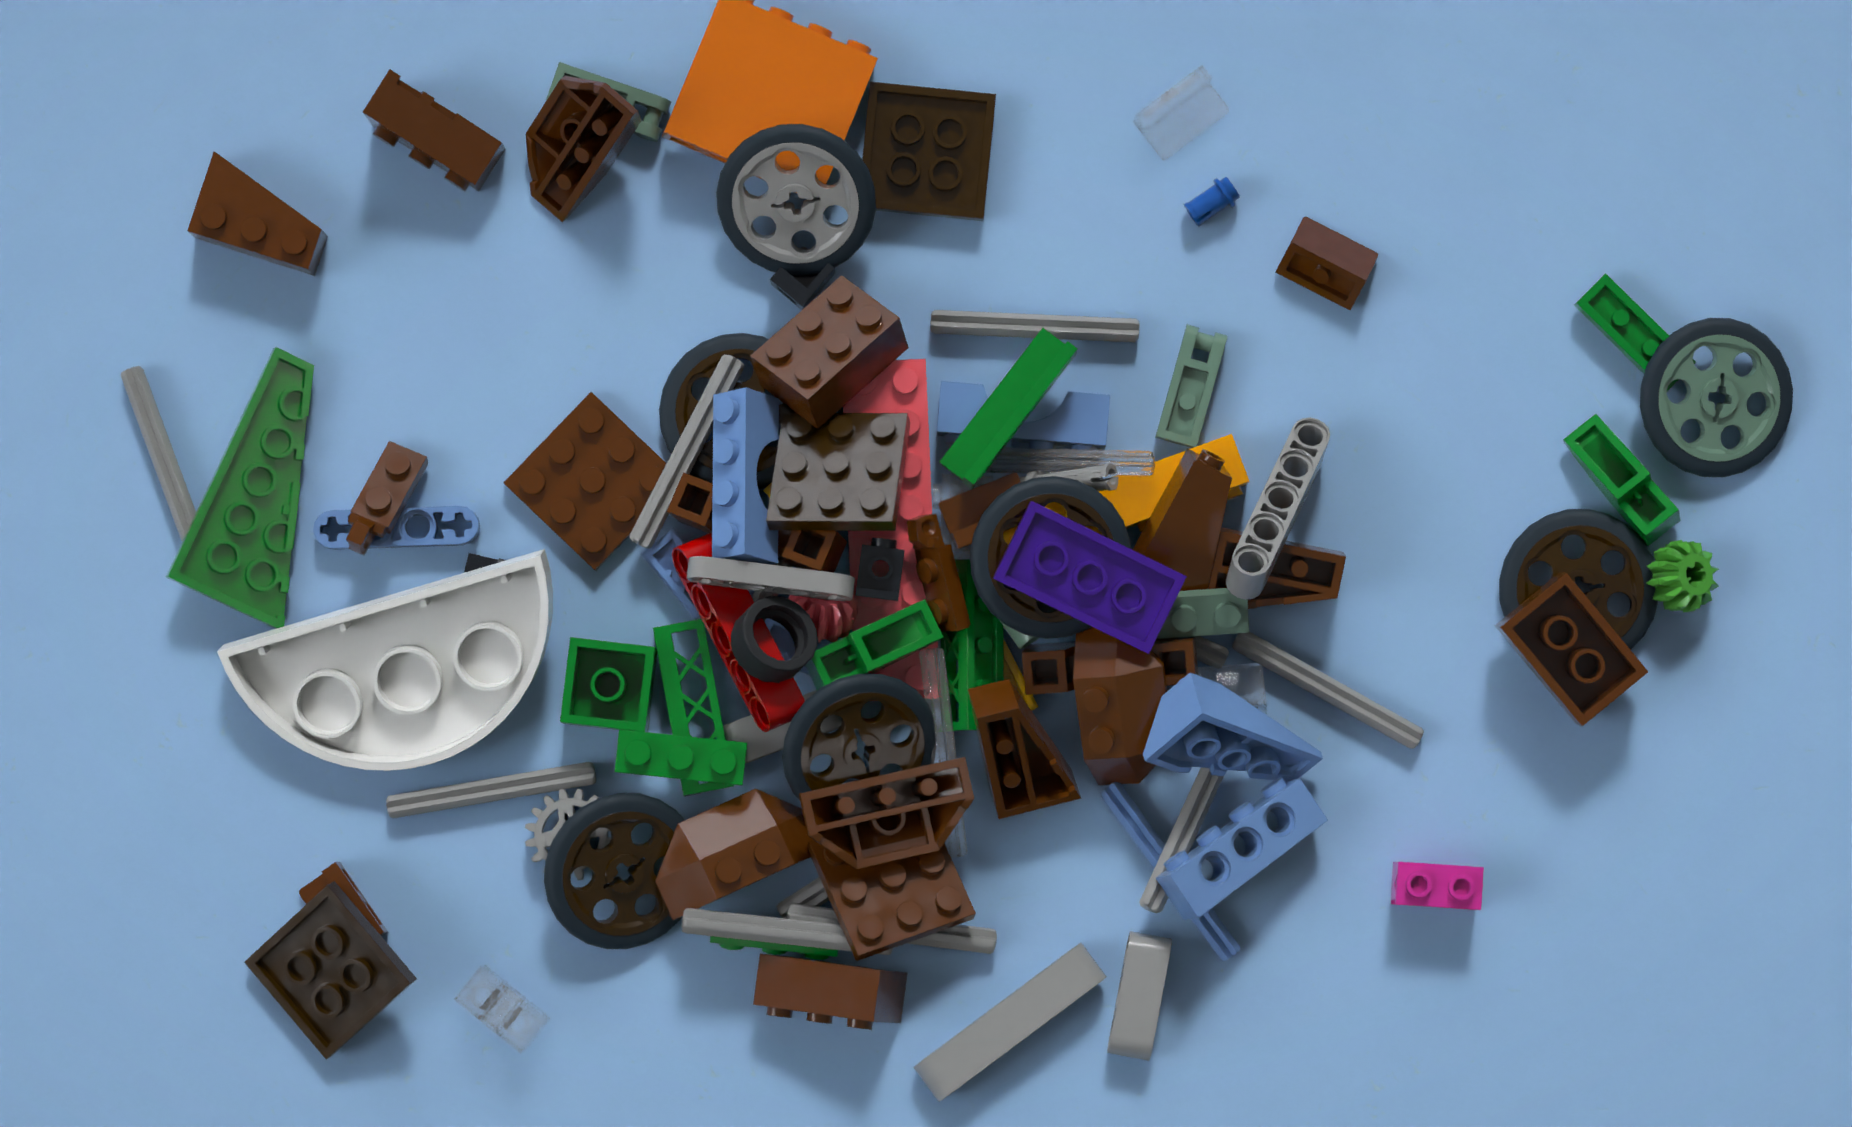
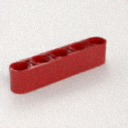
[672,532,805,732]

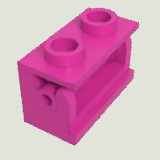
[1391,862,1484,910]

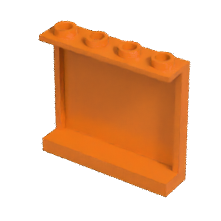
[662,0,878,194]

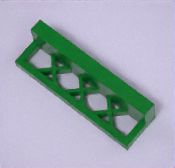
[939,328,1078,489]
[941,559,1004,731]
[653,619,734,797]

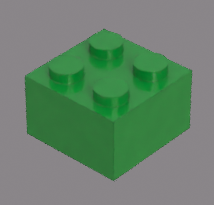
[560,637,657,732]

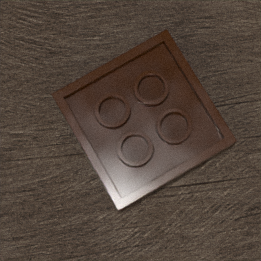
[503,392,667,571]
[807,840,976,961]

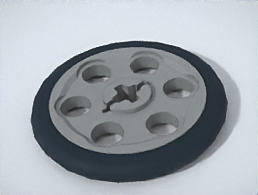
[716,124,876,276]

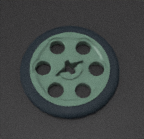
[1640,318,1793,477]

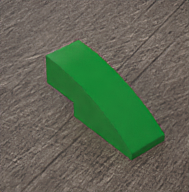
[1563,414,1681,546]
[805,599,943,691]

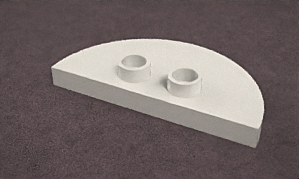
[217,549,553,771]

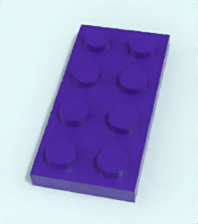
[993,501,1187,654]

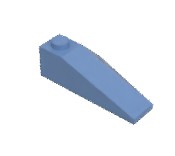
[1143,672,1323,781]

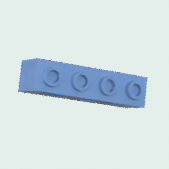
[1156,777,1328,920]

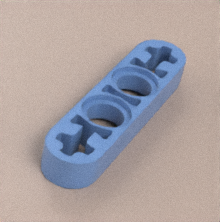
[313,506,480,550]

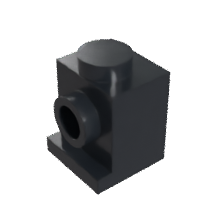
[856,537,905,601]

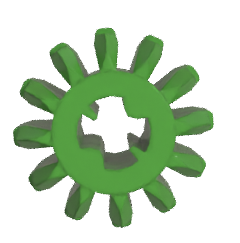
[1646,540,1719,612]

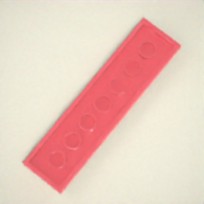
[843,359,940,701]

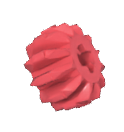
[787,595,858,643]

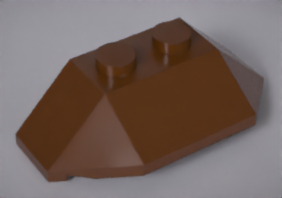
[525,76,642,222]
[1073,627,1167,786]
[799,757,974,869]
[655,788,813,921]

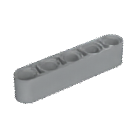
[1226,417,1330,600]
[913,943,1107,1102]

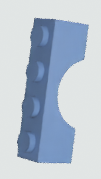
[937,381,1110,456]
[712,387,779,565]

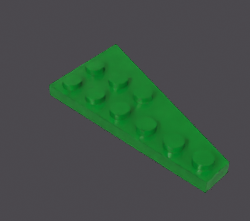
[166,347,314,629]

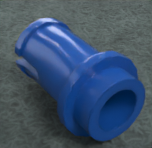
[1183,177,1240,227]

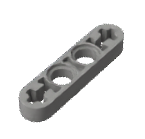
[687,556,855,601]

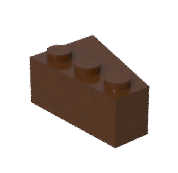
[363,69,505,191]
[187,151,328,276]
[1208,527,1346,609]
[968,679,1082,819]
[753,953,908,1030]

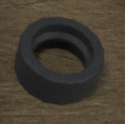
[731,596,818,683]

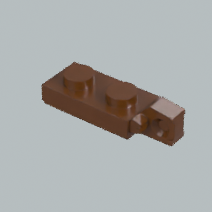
[346,441,428,556]
[907,514,971,632]

